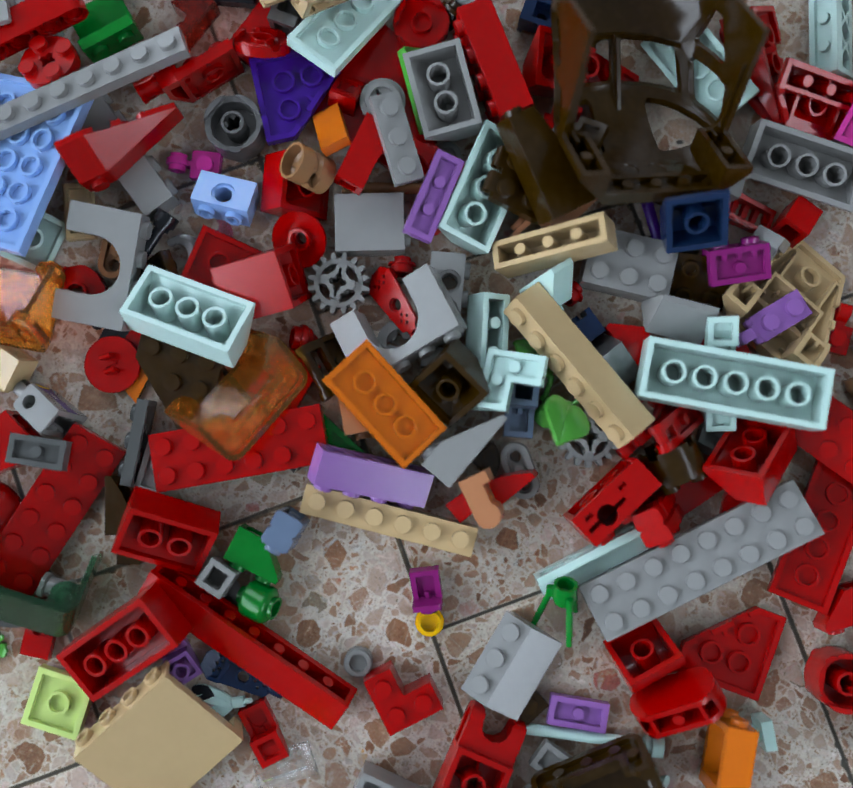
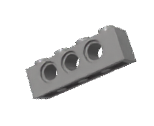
[420,251,471,368]

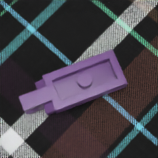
[737,289,813,348]

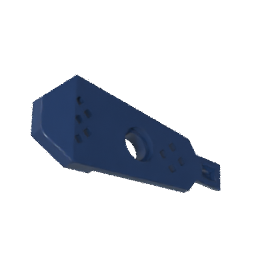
[200,649,282,699]

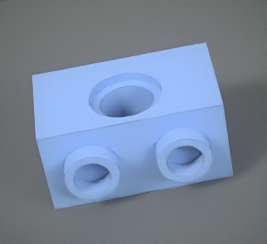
[190,170,260,227]

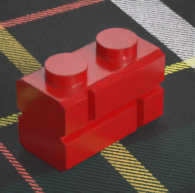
[632,490,685,548]

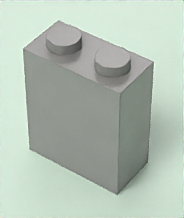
[334,192,411,257]

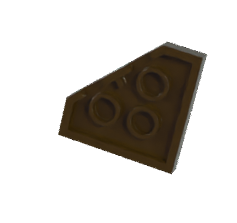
[136,334,225,429]

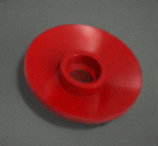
[272,211,327,268]

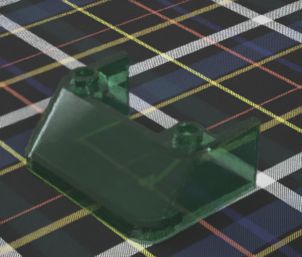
[0,553,103,637]

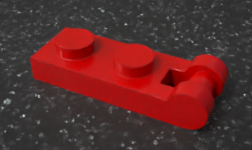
[647,406,704,455]

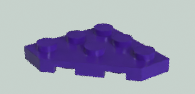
[249,49,341,146]

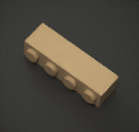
[492,211,618,278]

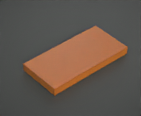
[322,339,447,469]

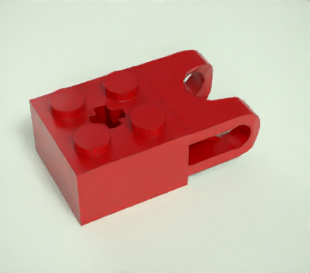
[433,700,527,788]

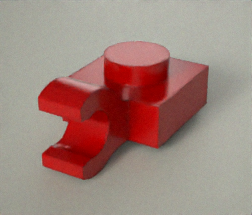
[828,303,853,356]

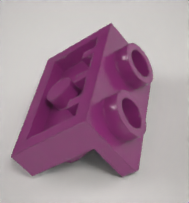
[702,236,772,287]

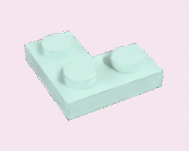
[477,348,549,413]

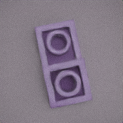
[161,638,203,685]

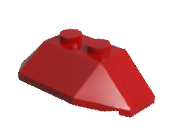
[775,57,853,141]

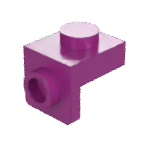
[409,565,444,614]

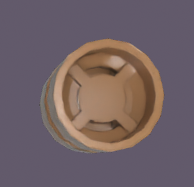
[280,142,336,194]

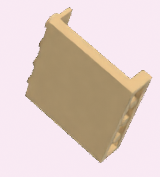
[73,660,243,788]

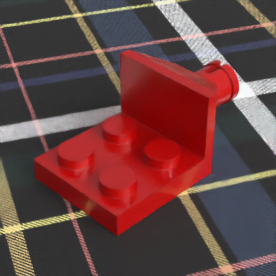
[132,38,245,104]

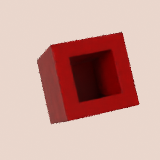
[770,195,823,248]

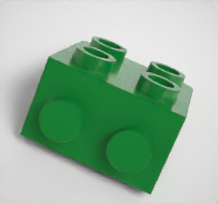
[73,0,144,64]

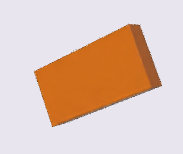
[312,103,352,157]

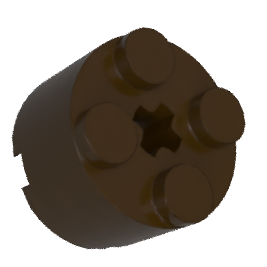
[637,433,708,495]

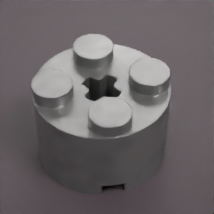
[204,94,266,163]

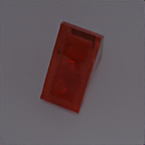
[171,0,221,52]

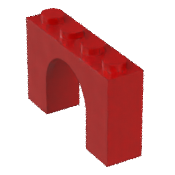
[333,112,465,236]

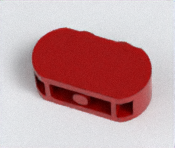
[629,666,727,739]

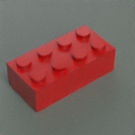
[452,0,534,124]
[55,582,193,702]

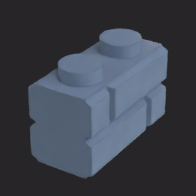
[260,506,310,556]

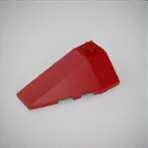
[53,102,184,192]

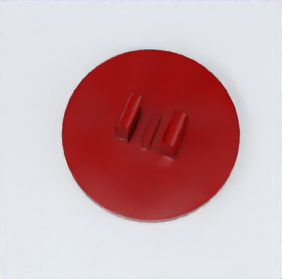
[84,336,141,393]

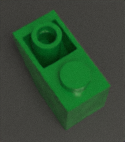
[223,524,283,585]

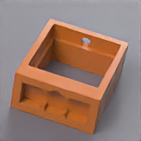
[699,708,759,788]

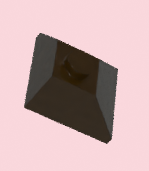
[409,339,491,428]

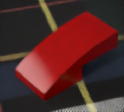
[238,696,289,769]

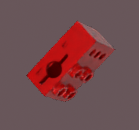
[562,457,662,547]

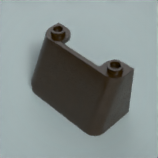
[531,734,664,788]

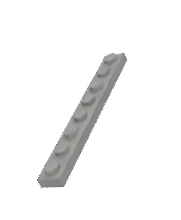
[0,26,191,141]

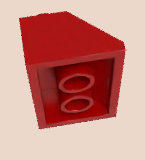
[702,418,797,506]
[111,486,221,576]

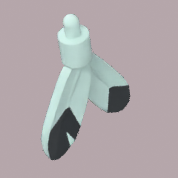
[191,684,253,717]

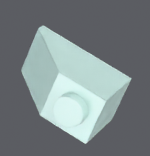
[519,258,573,310]

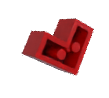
[363,660,443,736]

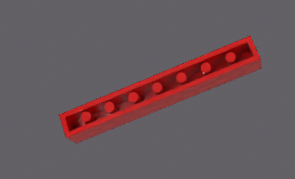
[137,565,357,730]

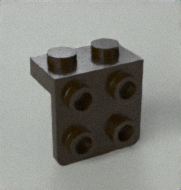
[669,249,730,313]

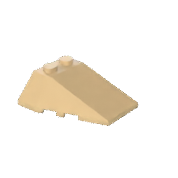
[722,240,846,366]

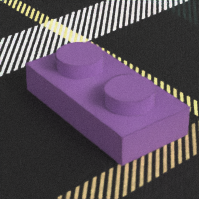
[546,692,610,734]

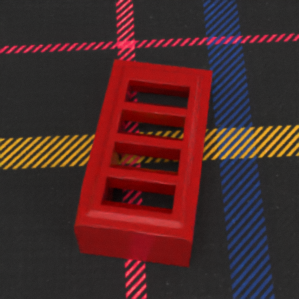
[729,192,777,234]

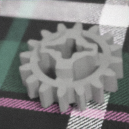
[307,252,370,316]
[557,408,618,468]

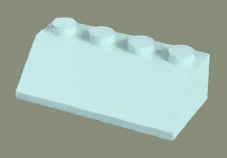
[437,119,508,255]
[119,264,256,369]

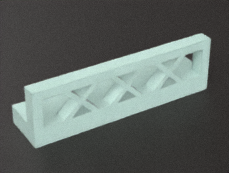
[809,0,853,79]
[533,522,650,600]

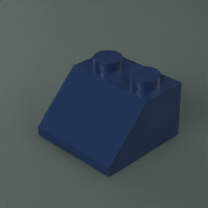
[660,189,730,254]

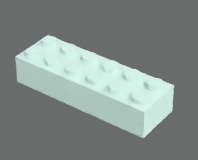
[634,336,836,432]

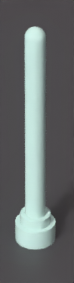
[525,723,665,759]

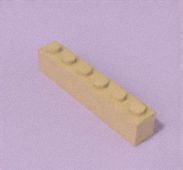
[503,282,656,449]
[299,482,478,557]

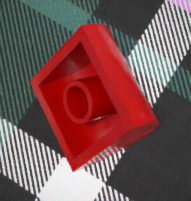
[603,618,686,694]

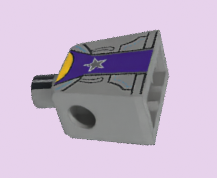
[13,380,88,438]

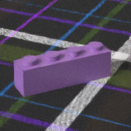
[307,442,434,509]

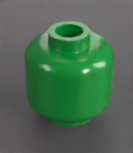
[236,580,282,624]

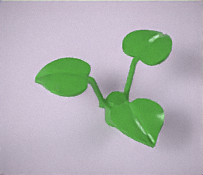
[512,339,590,446]

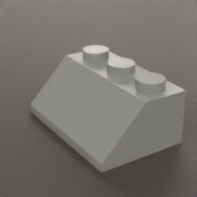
[402,38,482,141]
[461,611,563,721]

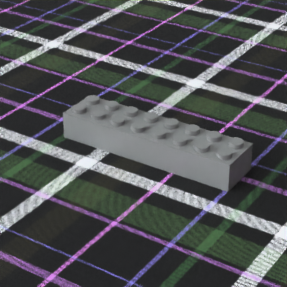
[578,480,825,643]

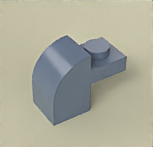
[502,384,539,439]

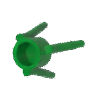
[531,576,578,648]

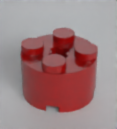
[804,646,853,715]

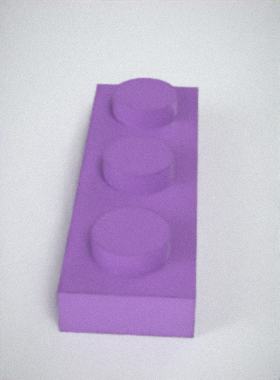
[402,149,465,245]

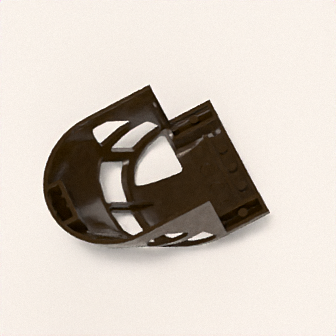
[551,0,770,205]

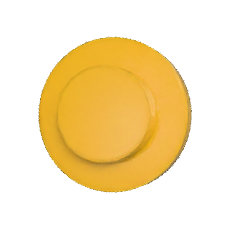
[415,610,444,637]

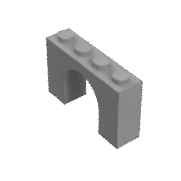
[51,200,152,331]
[330,263,468,374]

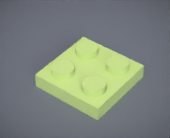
[20,664,92,741]

